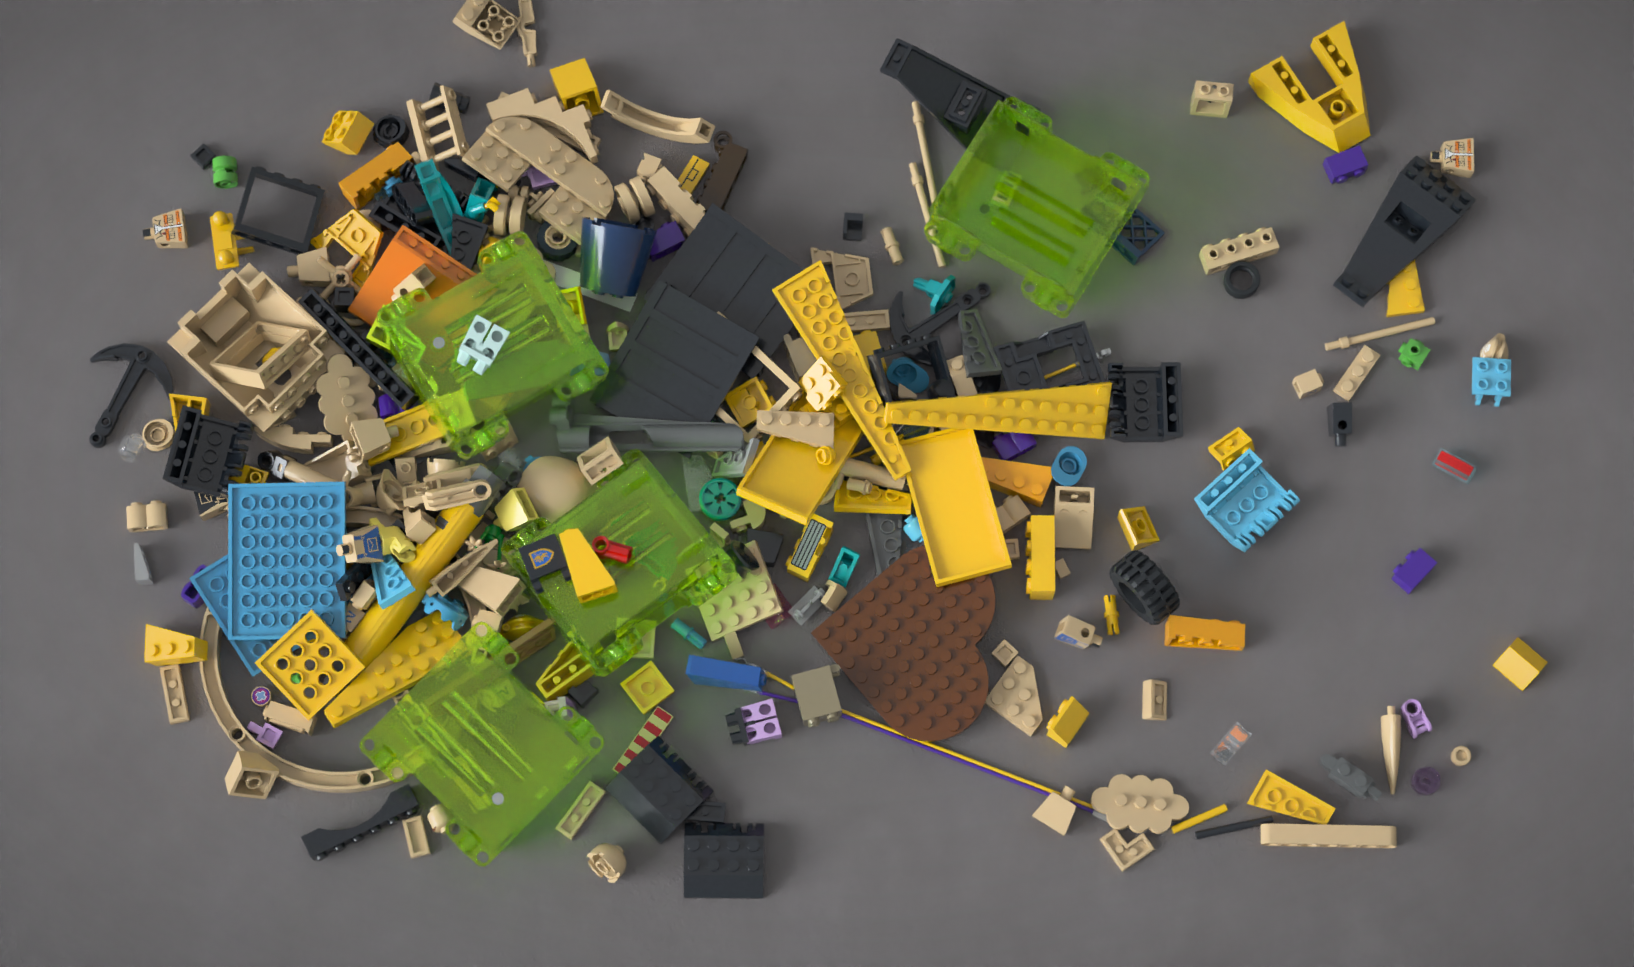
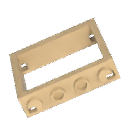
[209,321,312,389]

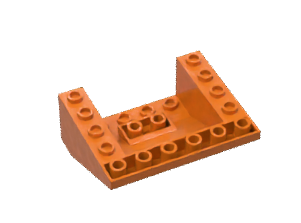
[348,225,498,375]

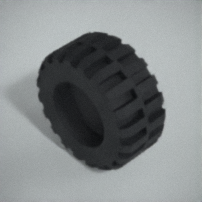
[1109,550,1180,625]

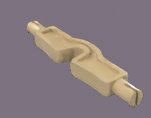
[517,0,537,67]

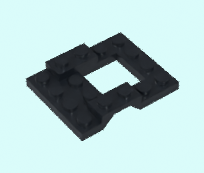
[994,321,1106,391]

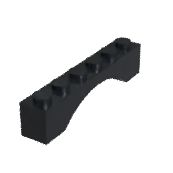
[301,784,421,861]

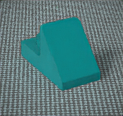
[828,546,860,588]

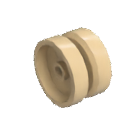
[614,176,655,224]
[493,194,527,238]

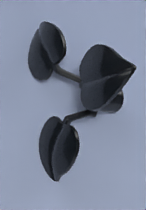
[927,374,1001,449]

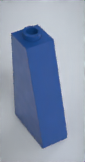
[686,655,767,692]

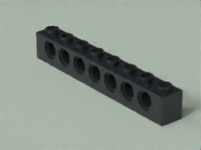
[298,288,420,411]

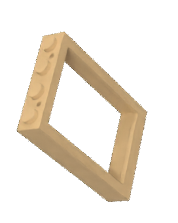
[716,311,803,444]

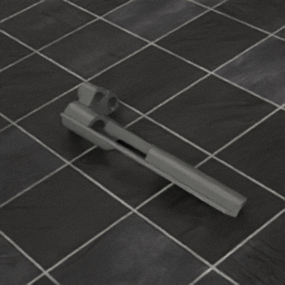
[549,394,745,452]

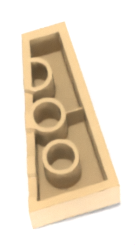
[645,166,705,237]

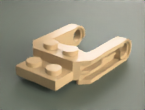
[402,463,491,511]

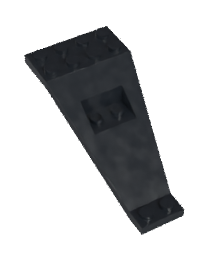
[880,38,1041,174]
[1333,155,1476,308]

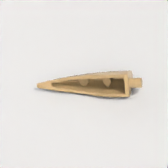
[425,539,498,597]
[1381,706,1401,794]

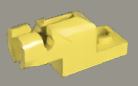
[369,518,416,563]

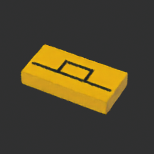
[678,155,710,195]

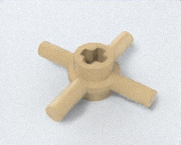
[316,253,362,300]

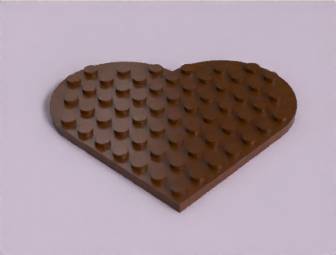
[811,545,996,742]

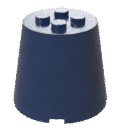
[580,217,657,299]

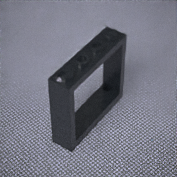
[231,166,325,255]
[867,334,956,408]

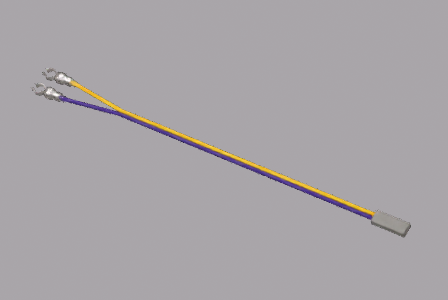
[735,658,1107,822]

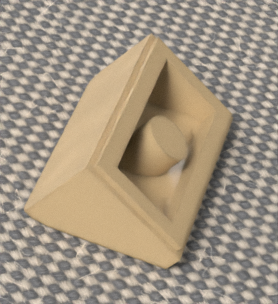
[1142,679,1167,721]

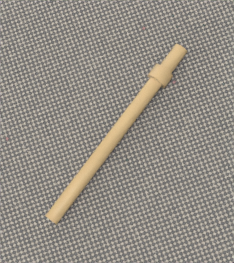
[912,101,939,208]
[909,162,946,268]
[1325,317,1435,351]

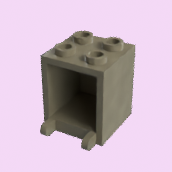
[784,334,817,388]
[791,664,842,728]

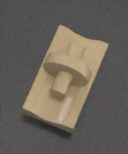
[527,188,555,224]

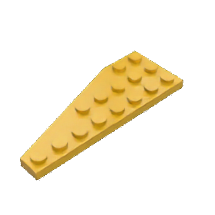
[324,610,472,729]

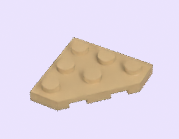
[985,655,1043,737]

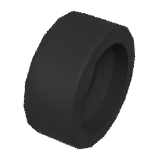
[1223,261,1260,299]

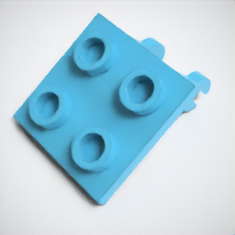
[1472,357,1511,407]

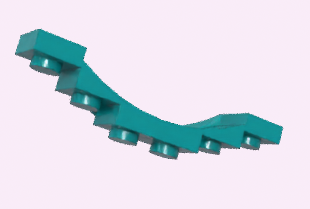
[414,158,464,256]

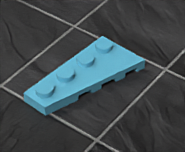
[371,554,416,609]

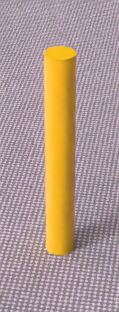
[1171,804,1228,834]

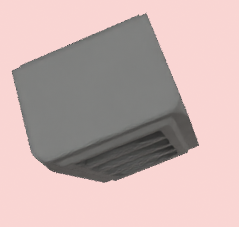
[134,543,154,585]

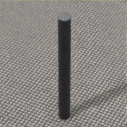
[1195,815,1273,839]

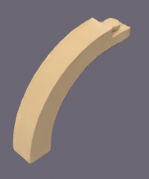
[600,90,715,144]

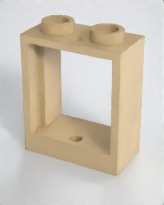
[1190,80,1234,118]
[576,436,624,485]

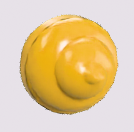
[816,446,836,465]

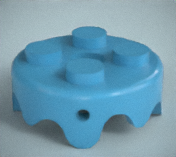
[421,592,469,631]

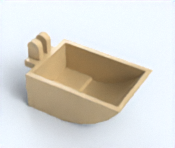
[303,440,372,487]

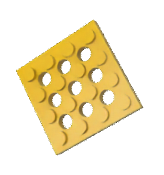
[255,609,366,720]

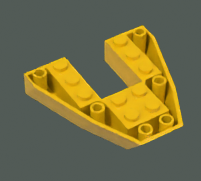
[1248,21,1371,153]

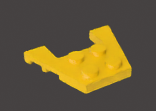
[310,209,384,288]

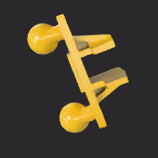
[210,211,255,270]

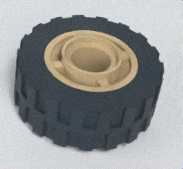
[537,221,578,261]

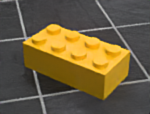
[1025,515,1055,600]

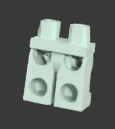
[457,314,510,375]

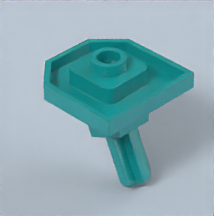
[913,275,956,315]

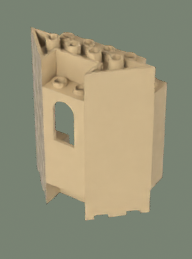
[167,263,346,432]

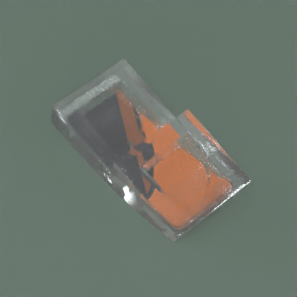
[1210,722,1252,766]

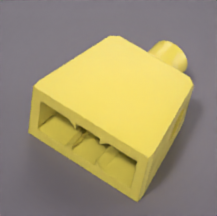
[493,488,540,532]

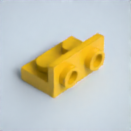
[1208,427,1255,471]

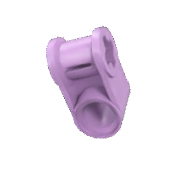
[1400,699,1432,739]

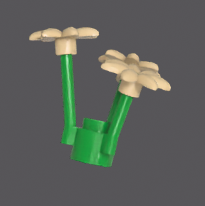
[464,524,512,574]

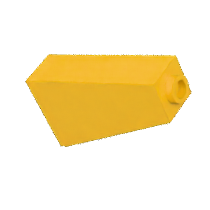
[559,528,618,604]

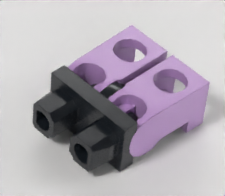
[725,698,782,746]

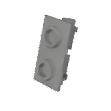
[788,585,825,625]

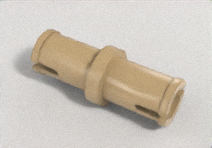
[880,227,904,266]

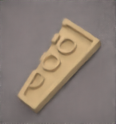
[756,410,834,450]

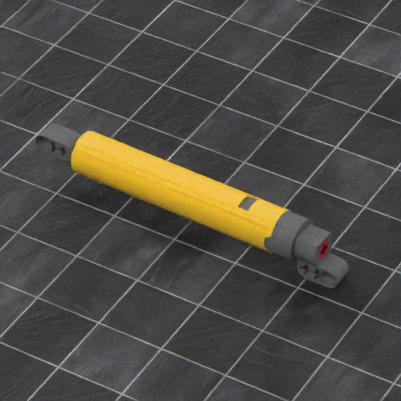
[323,462,522,698]

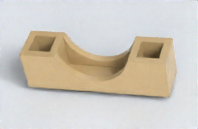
[403,479,436,545]

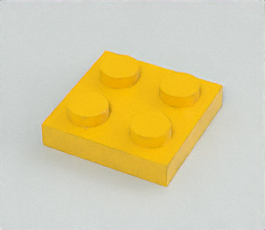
[620,661,675,715]

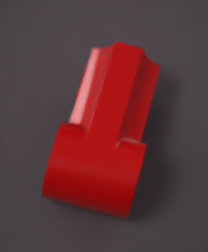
[592,536,633,564]

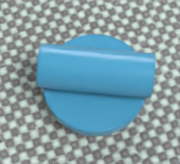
[383,176,402,197]

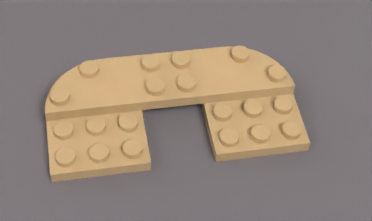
[462,117,614,246]

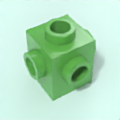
[1398,338,1430,371]

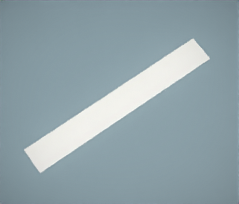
[544,260,637,312]

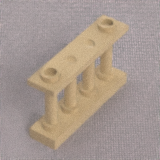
[406,85,470,171]

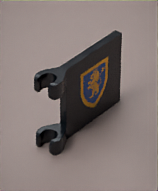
[518,534,572,594]

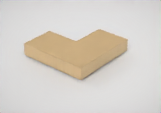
[1099,829,1155,872]

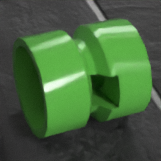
[212,155,238,189]

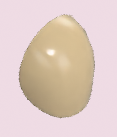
[517,456,599,536]

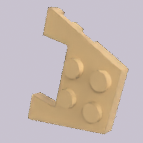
[810,248,873,310]

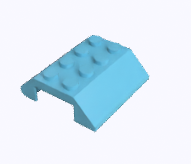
[1194,448,1300,552]

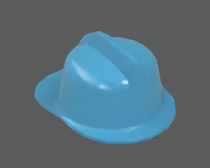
[886,357,929,393]
[1051,446,1087,486]

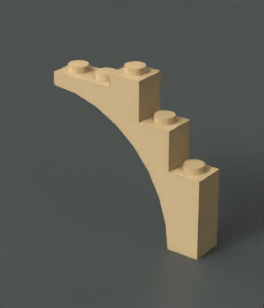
[486,88,600,164]

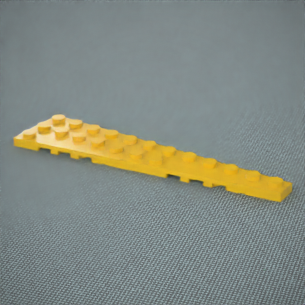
[772,260,911,481]
[884,382,1112,439]

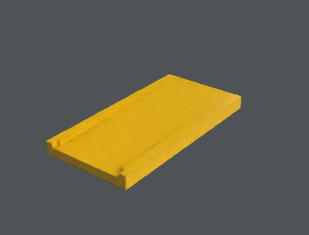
[736,388,864,525]
[899,428,1012,588]

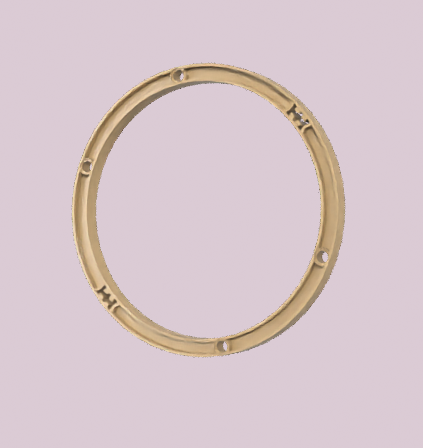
[200,506,492,793]

